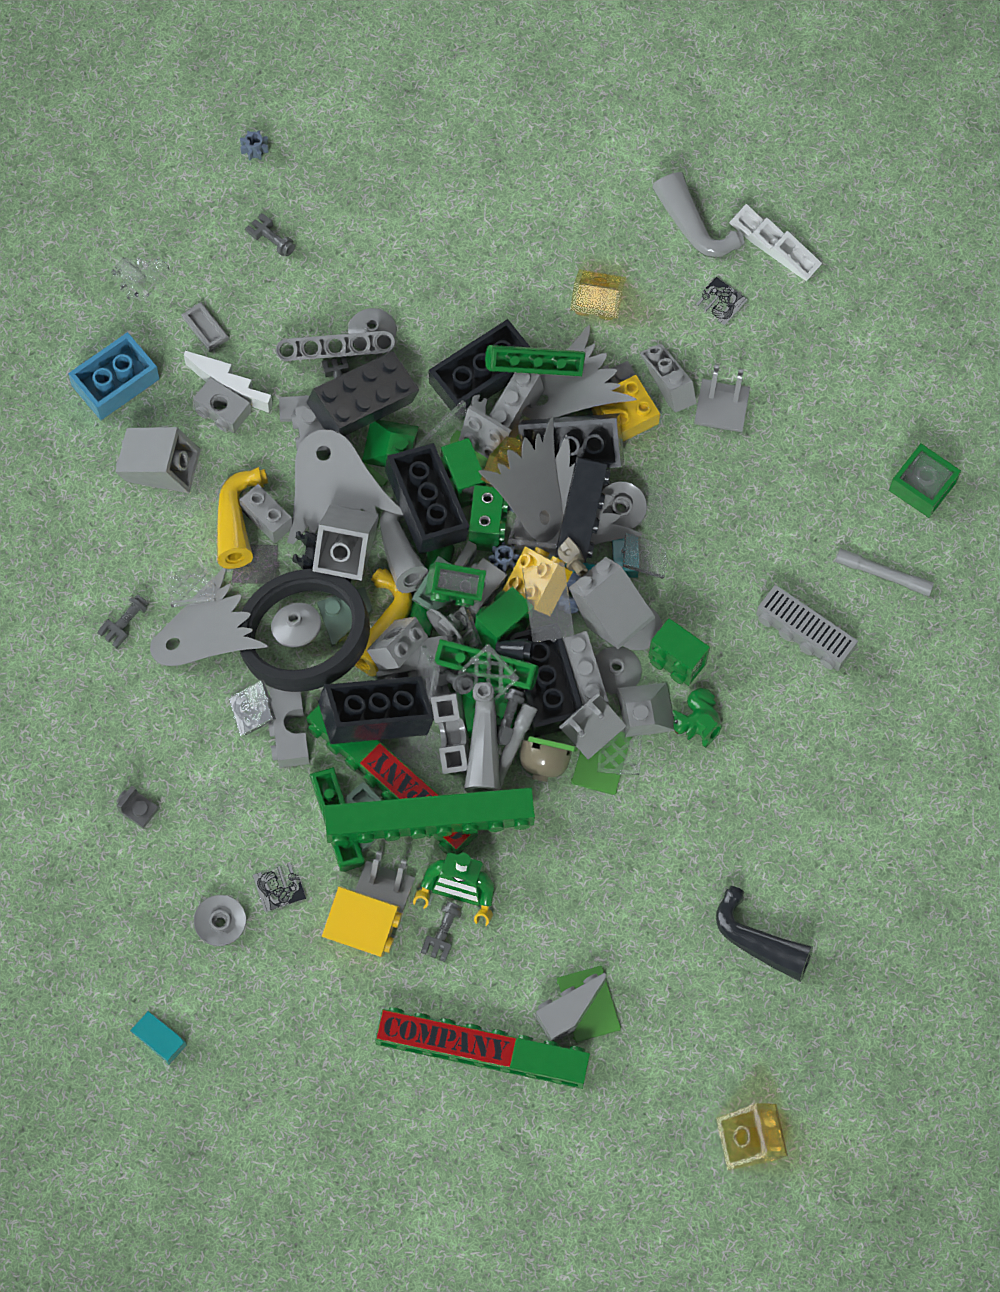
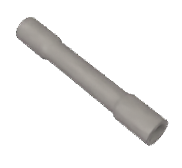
[835,548,934,597]
[499,703,538,787]

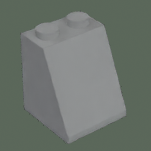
[115,427,201,494]
[312,505,379,581]
[569,557,655,649]

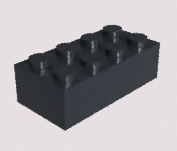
[428,319,531,418]
[306,351,419,436]
[518,413,624,468]
[385,443,469,554]
[555,456,611,563]
[508,623,582,737]
[318,676,434,744]

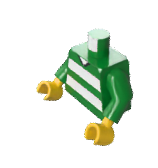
[413,853,495,926]

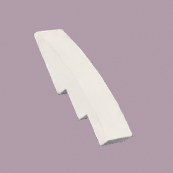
[729,204,822,281]
[184,351,272,413]

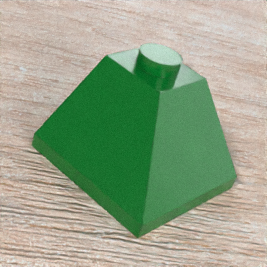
[362,420,419,467]

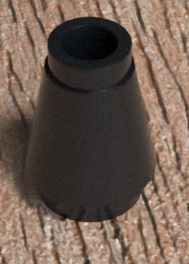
[495,638,534,662]

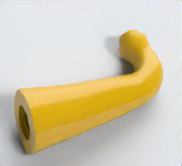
[217,467,268,569]
[355,568,412,677]

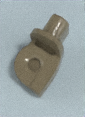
[558,537,588,577]

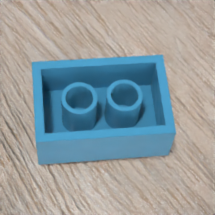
[68,332,160,421]

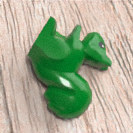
[672,688,722,748]

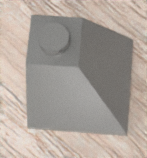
[617,683,674,737]

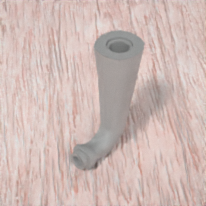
[652,172,745,257]
[380,500,428,593]
[464,682,501,793]

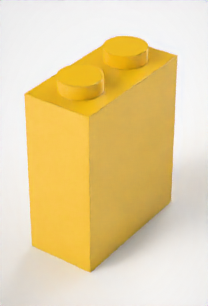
[322,886,403,957]

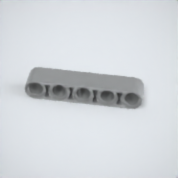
[276,331,395,361]

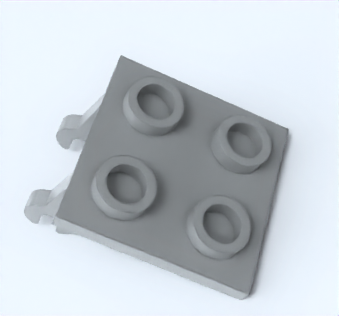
[694,364,750,432]
[459,395,512,464]
[559,693,626,759]
[355,850,415,913]

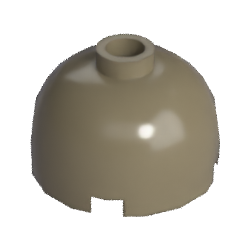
[520,740,572,782]

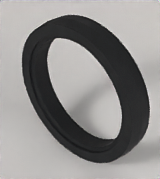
[237,569,370,692]

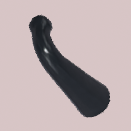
[716,886,813,982]

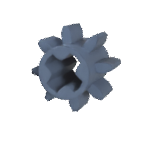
[240,130,269,160]
[489,542,520,574]

